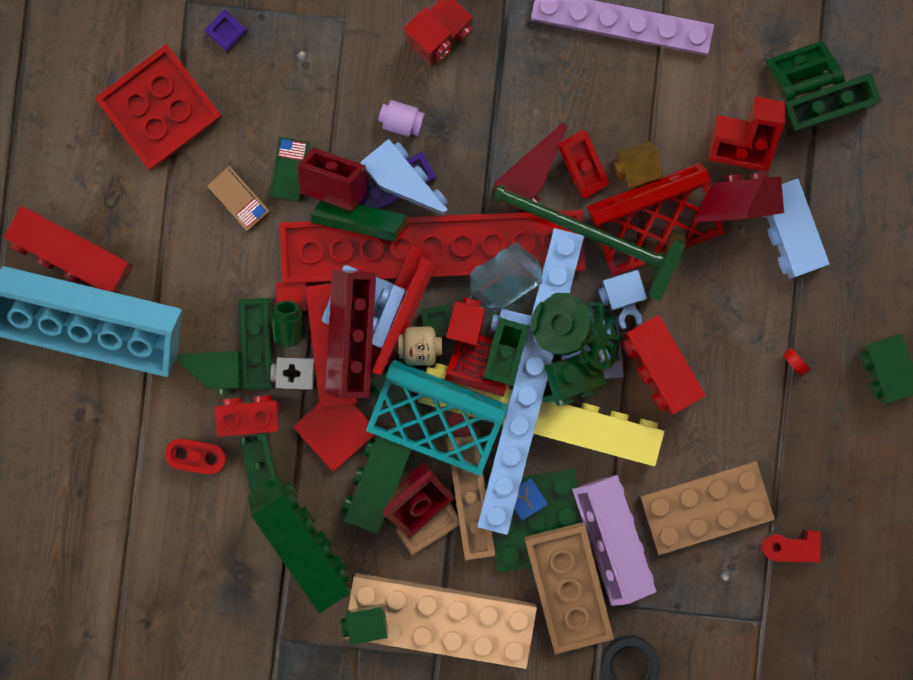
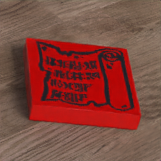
[445,335,507,397]

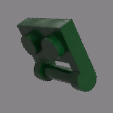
[766,41,845,102]

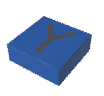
[514,478,548,521]

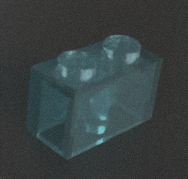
[470,242,542,313]

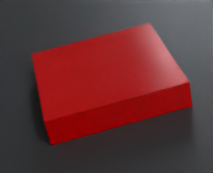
[293,403,375,472]

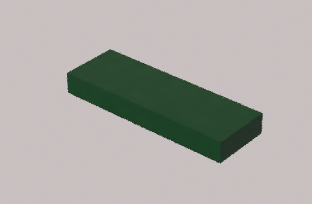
[310,200,407,241]
[239,298,273,390]

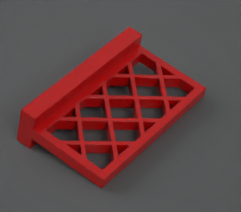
[586,163,725,277]
[371,243,440,375]

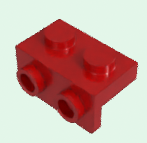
[215,395,281,437]

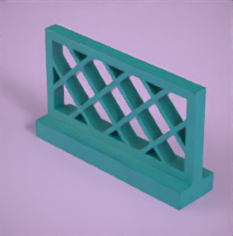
[366,360,508,476]

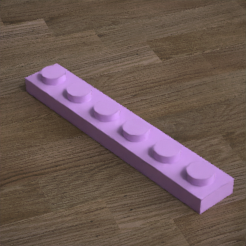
[531,0,714,56]

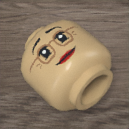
[399,326,442,366]

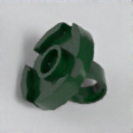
[531,293,594,355]

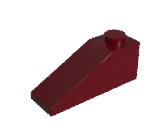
[494,122,567,212]

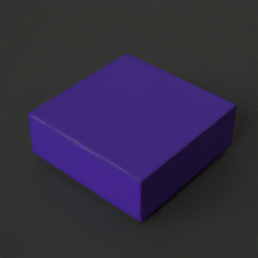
[204,9,248,53]

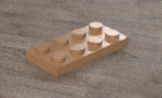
[639,461,775,555]
[524,522,614,654]

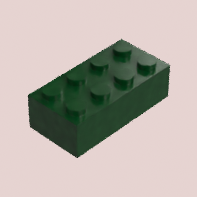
[248,476,351,614]

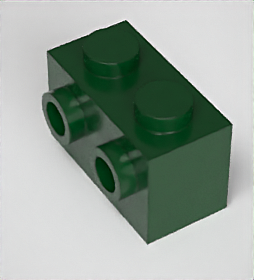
[859,334,913,404]

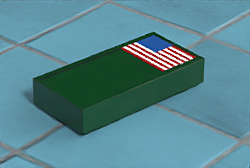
[269,137,310,202]

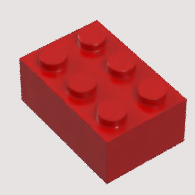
[620,315,706,414]

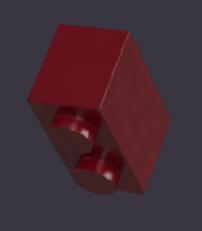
[297,148,368,211]

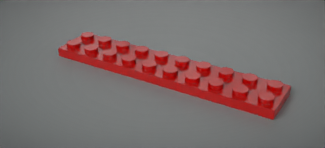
[280,210,586,283]

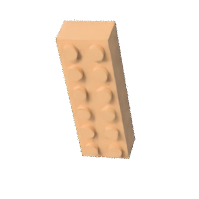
[345,573,537,669]

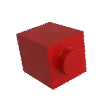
[446,297,487,345]

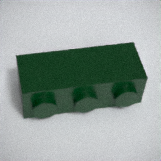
[784,72,882,136]
[341,435,412,534]

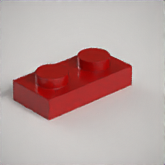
[557,130,610,198]

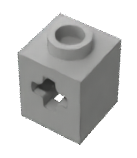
[271,357,316,390]

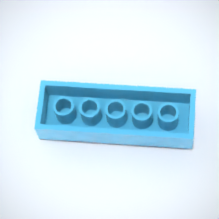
[0,266,182,377]

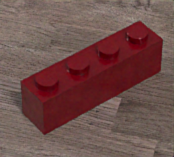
[325,269,376,398]

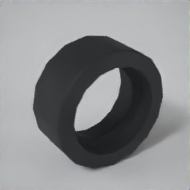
[601,635,660,680]

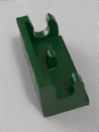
[239,432,279,493]

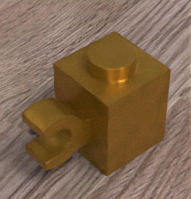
[614,141,664,189]

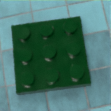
[485,468,583,572]

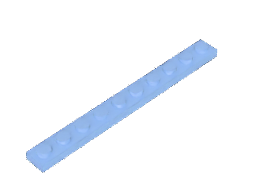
[477,228,584,535]

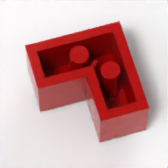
[403,0,473,66]
[709,96,785,172]

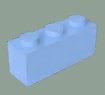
[763,179,830,279]

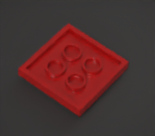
[95,44,223,171]

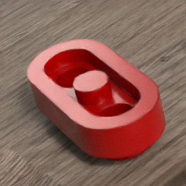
[165,439,227,475]

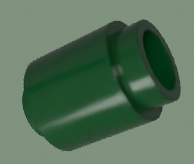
[271,300,303,347]

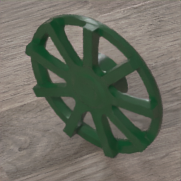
[580,302,622,370]

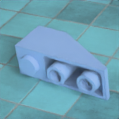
[360,139,448,216]

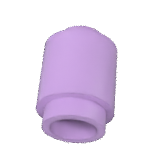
[378,100,425,137]

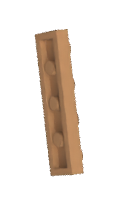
[447,435,495,560]

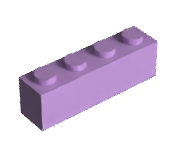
[572,475,657,606]

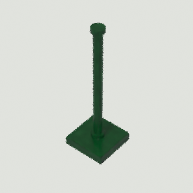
[493,184,686,301]

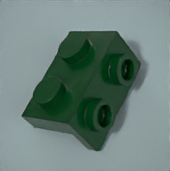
[543,349,607,406]

